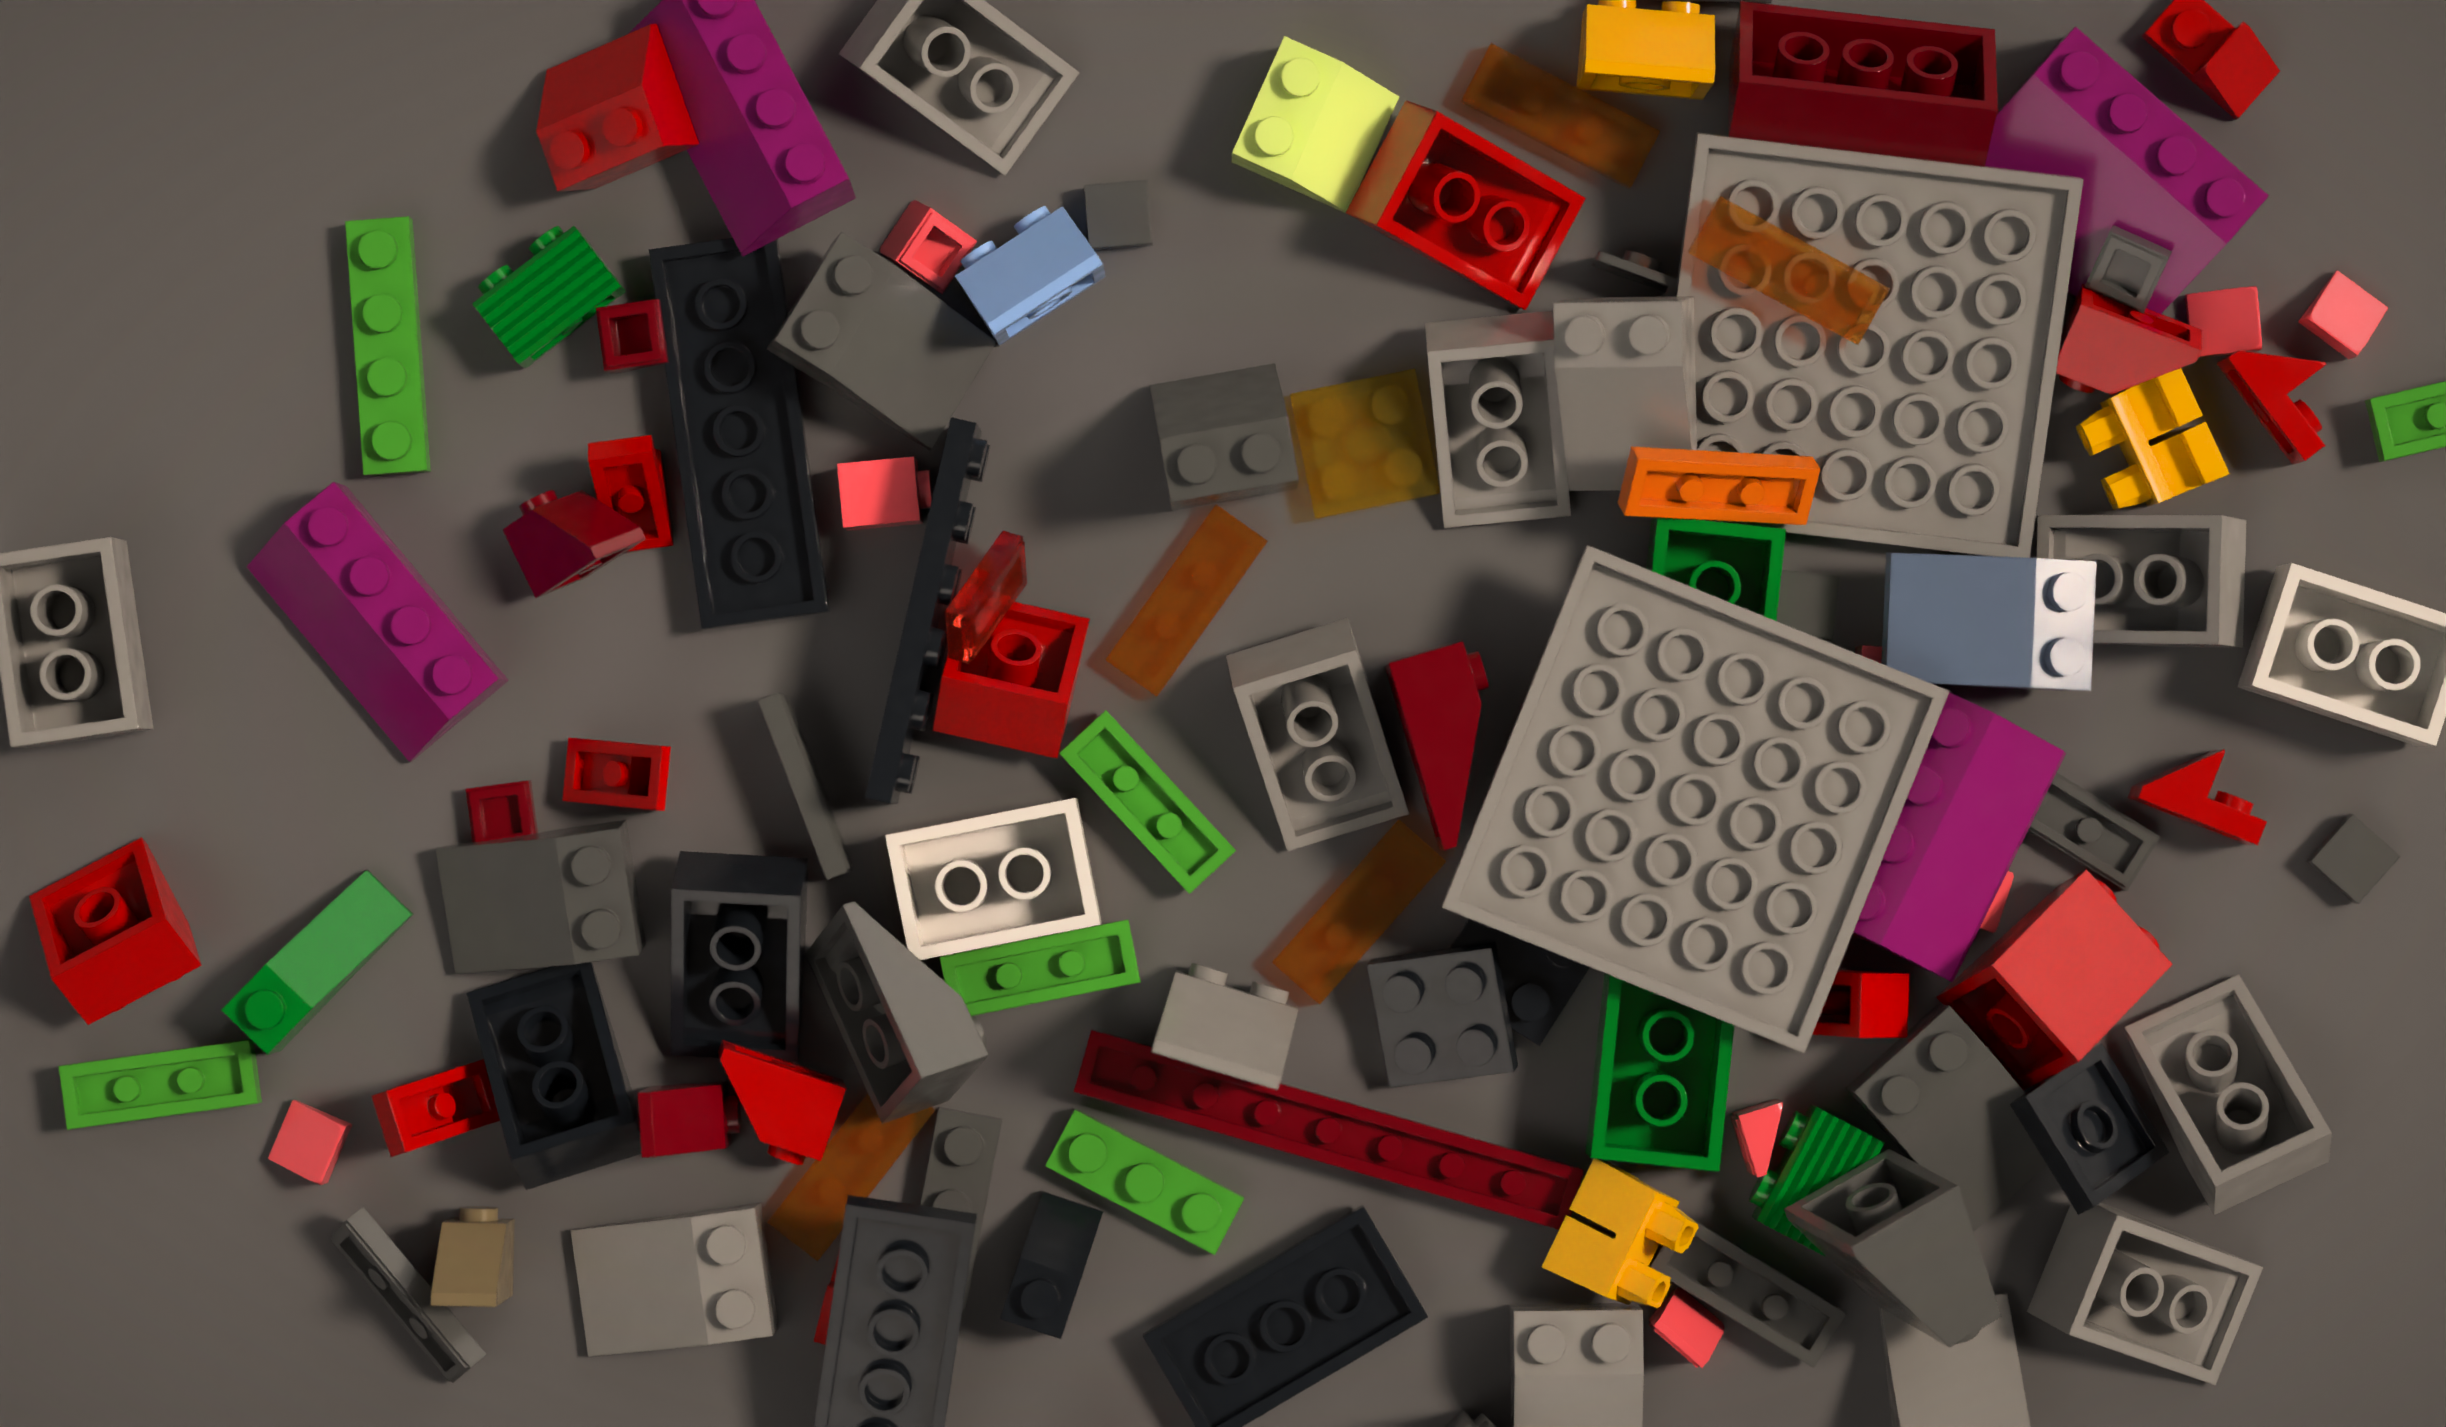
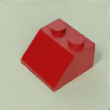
[536,24,699,191]
[933,591,1090,759]
[29,837,202,1025]

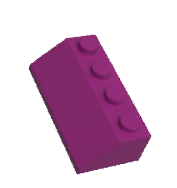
[628,0,856,257]
[247,482,509,762]
[1853,692,2066,983]

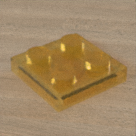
[1290,369,1440,520]

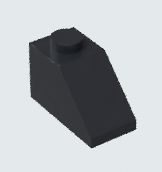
[1000,1191,1103,1339]

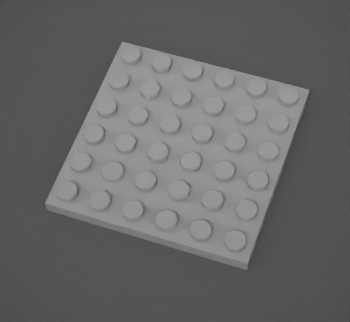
[1675,132,2084,558]
[1441,545,1949,1053]

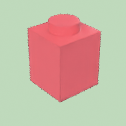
[837,456,933,531]

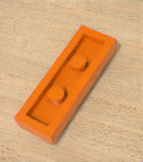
[1618,446,1820,525]

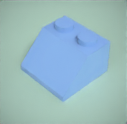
[955,206,1106,346]

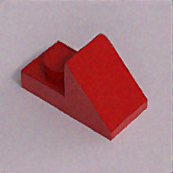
[2141,0,2280,120]
[2216,351,2326,465]
[588,435,673,552]
[562,737,671,811]
[2127,749,2267,845]
[371,1059,500,1157]

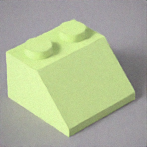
[1232,36,1399,213]

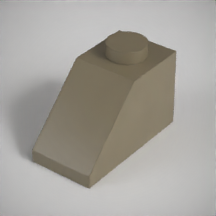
[431,1206,515,1307]

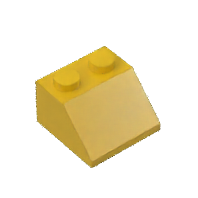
[1576,0,1715,100]

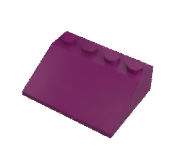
[1985,26,2269,314]

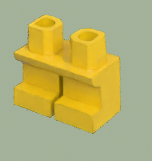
[2076,368,2230,510]
[1541,1159,1698,1308]

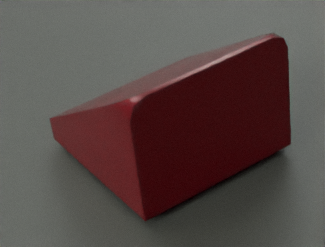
[596,299,669,374]

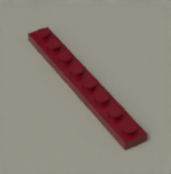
[1074,1029,1584,1230]

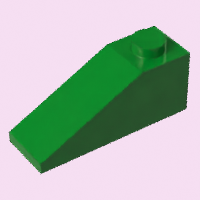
[221,870,413,1055]

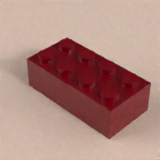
[1728,1,1998,167]

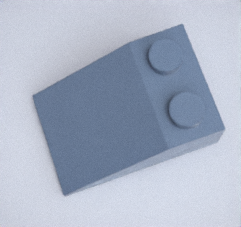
[1881,553,2096,691]

